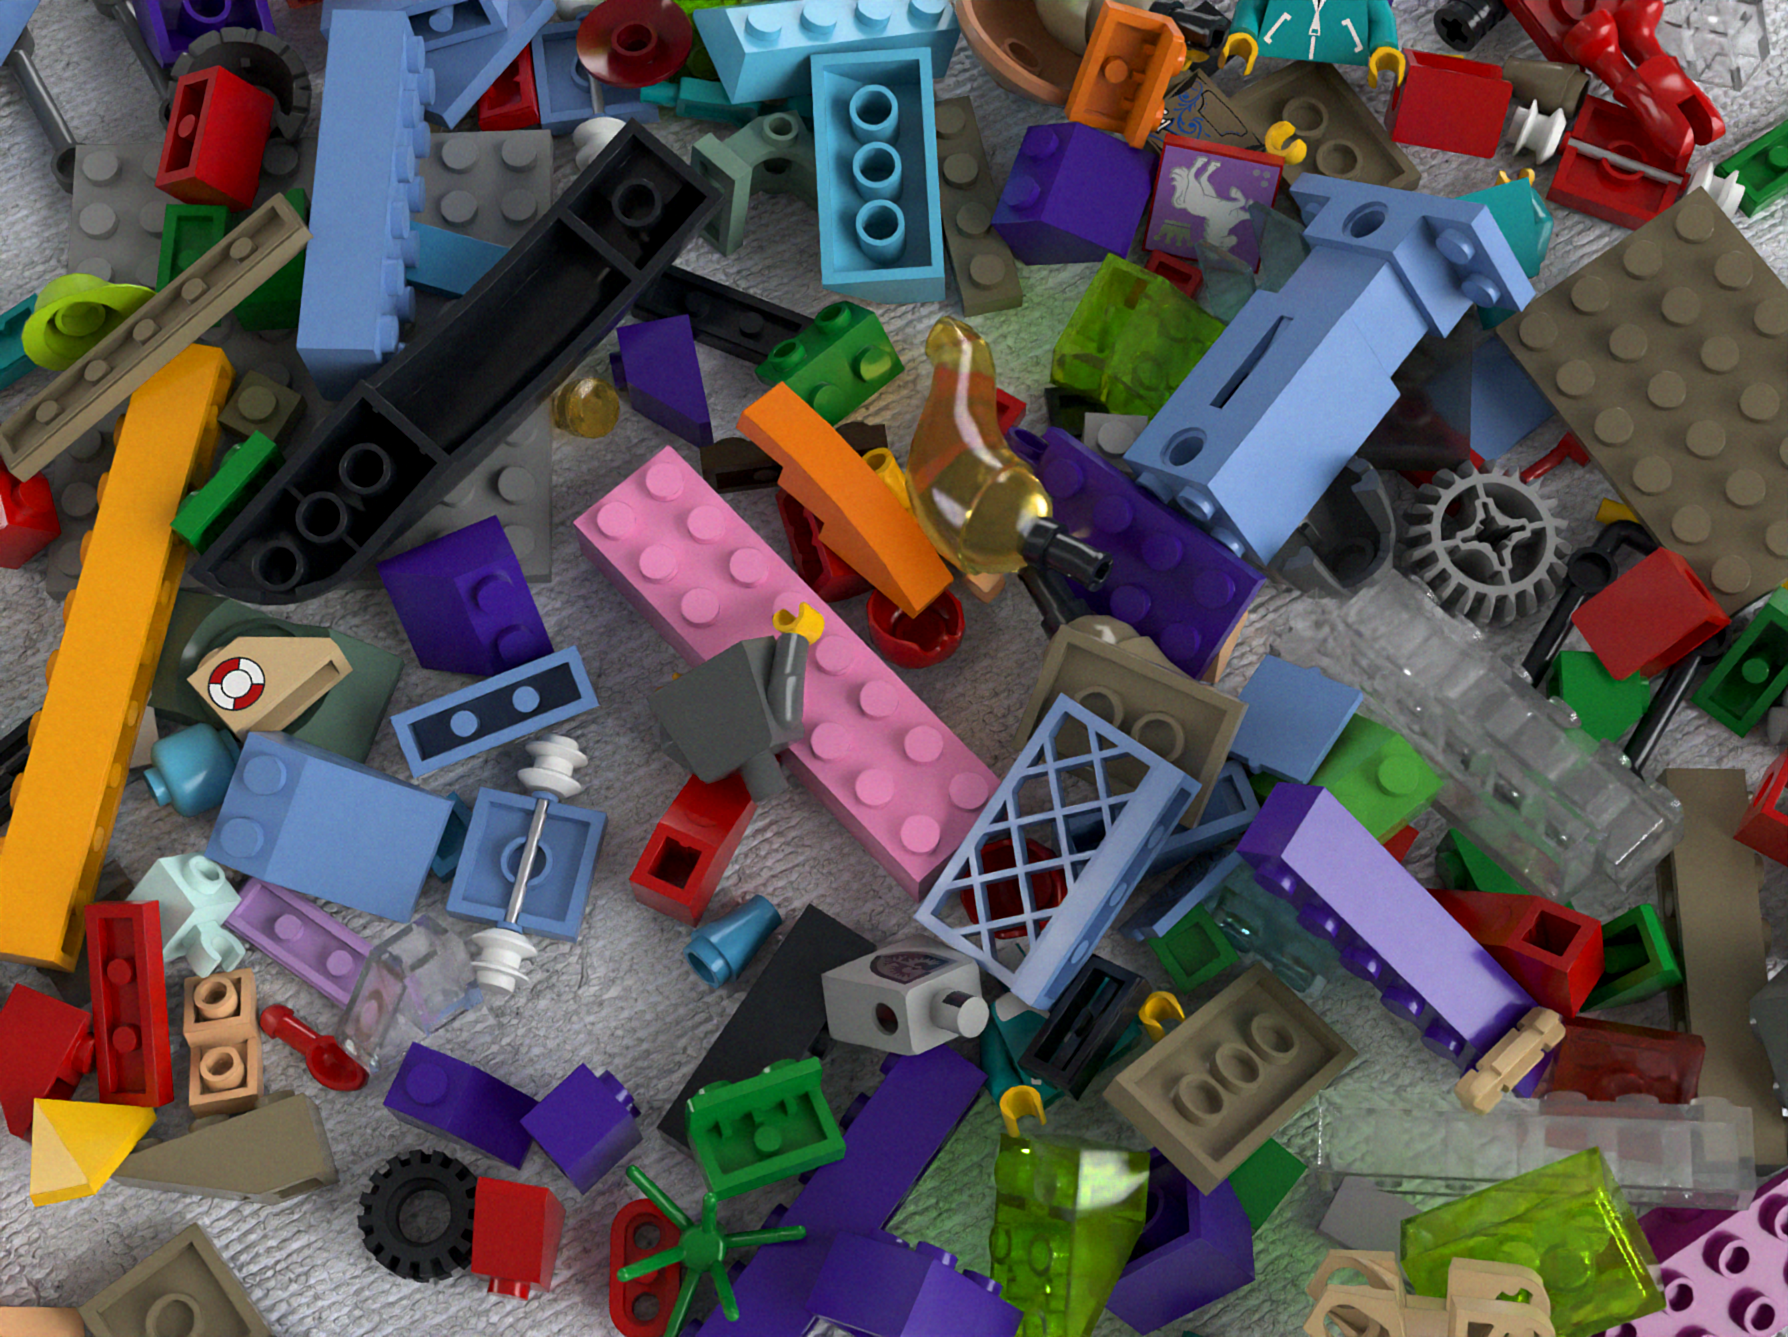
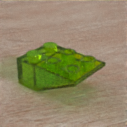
[1049,252,1227,426]
[989,1133,1150,1337]

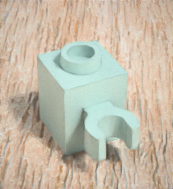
[125,851,246,978]

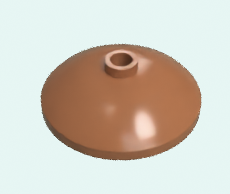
[955,0,1082,109]

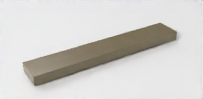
[0,192,314,483]

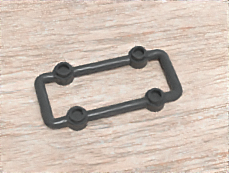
[2,0,174,195]

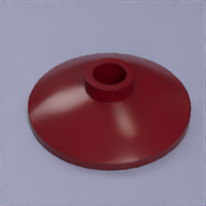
[576,0,694,89]

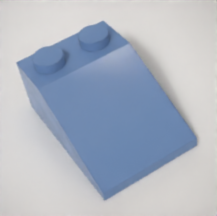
[204,731,455,924]

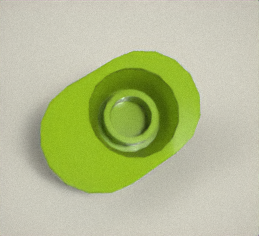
[21,273,157,371]

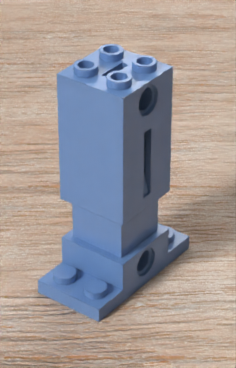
[1122,172,1536,566]

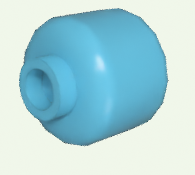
[142,722,241,818]

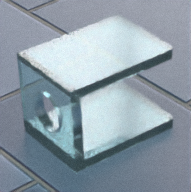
[1194,201,1311,329]

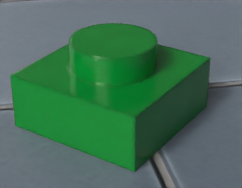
[1146,903,1241,996]

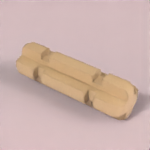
[1454,1006,1565,1116]

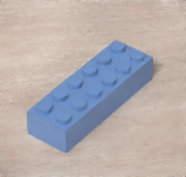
[296,9,436,401]

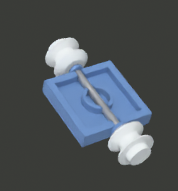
[531,0,660,171]
[445,734,609,995]

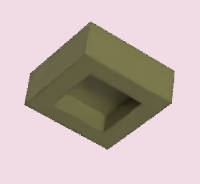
[217,369,308,450]

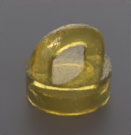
[555,377,620,439]

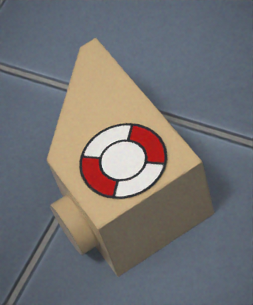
[187,636,353,744]

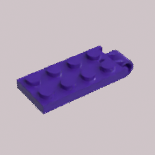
[979,426,1267,681]

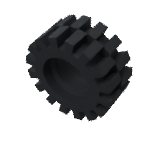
[357,1149,478,1283]

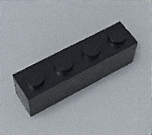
[656,903,877,1162]

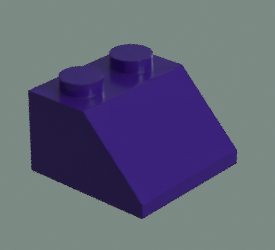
[132,0,277,69]
[990,122,1160,266]
[375,515,555,677]
[1087,1147,1256,1336]

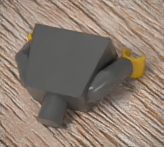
[646,601,825,805]

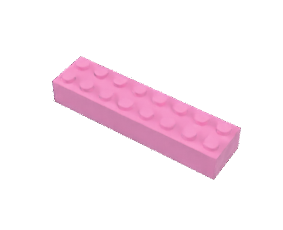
[573,445,1009,904]

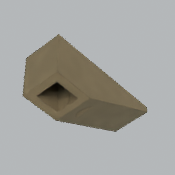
[109,1090,340,1205]

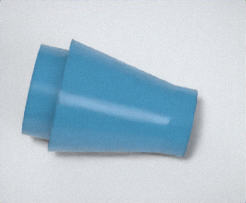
[683,894,782,989]

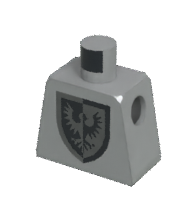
[821,933,989,1056]

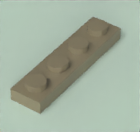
[934,95,1023,318]

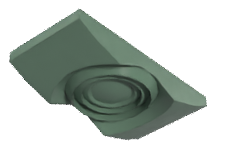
[147,590,405,765]

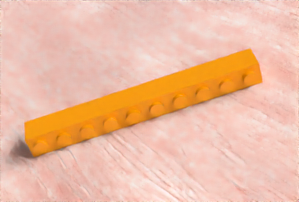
[0,343,237,973]

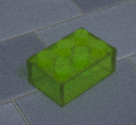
[1400,1145,1668,1337]

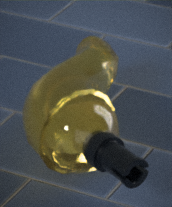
[905,315,1114,592]

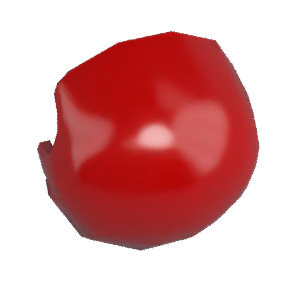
[866,587,966,669]
[960,838,1068,940]

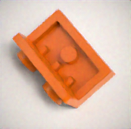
[1064,0,1186,150]

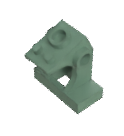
[690,110,819,258]

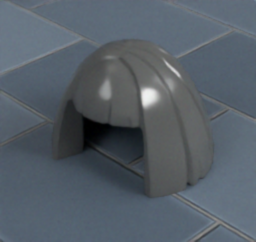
[168,27,312,143]
[1257,454,1396,601]

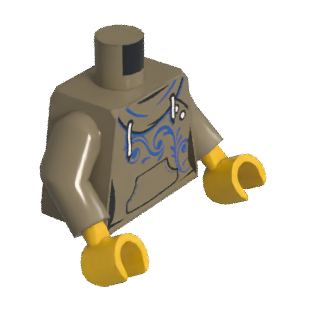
[1143,48,1307,198]

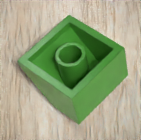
[1248,712,1445,845]

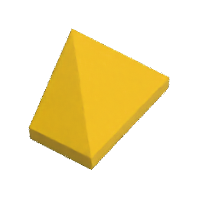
[29,1098,158,1207]

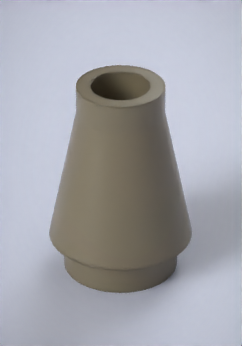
[1501,55,1591,120]

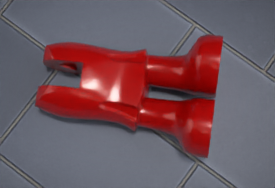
[1562,0,1726,161]

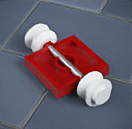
[1505,94,1745,231]

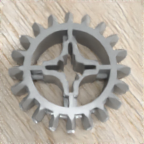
[1397,458,1573,628]

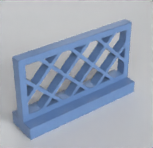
[913,692,1203,1013]

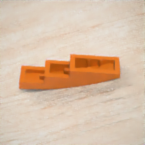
[736,381,954,619]

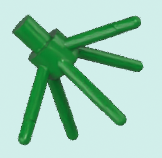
[617,1165,806,1337]

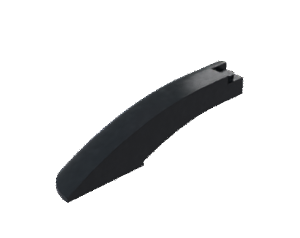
[187,117,727,605]

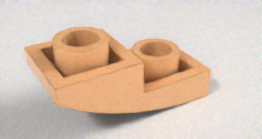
[183,967,264,1120]

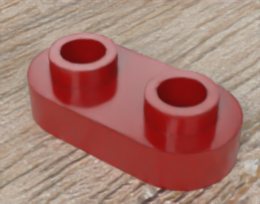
[609,1198,682,1337]

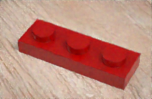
[84,900,174,1107]

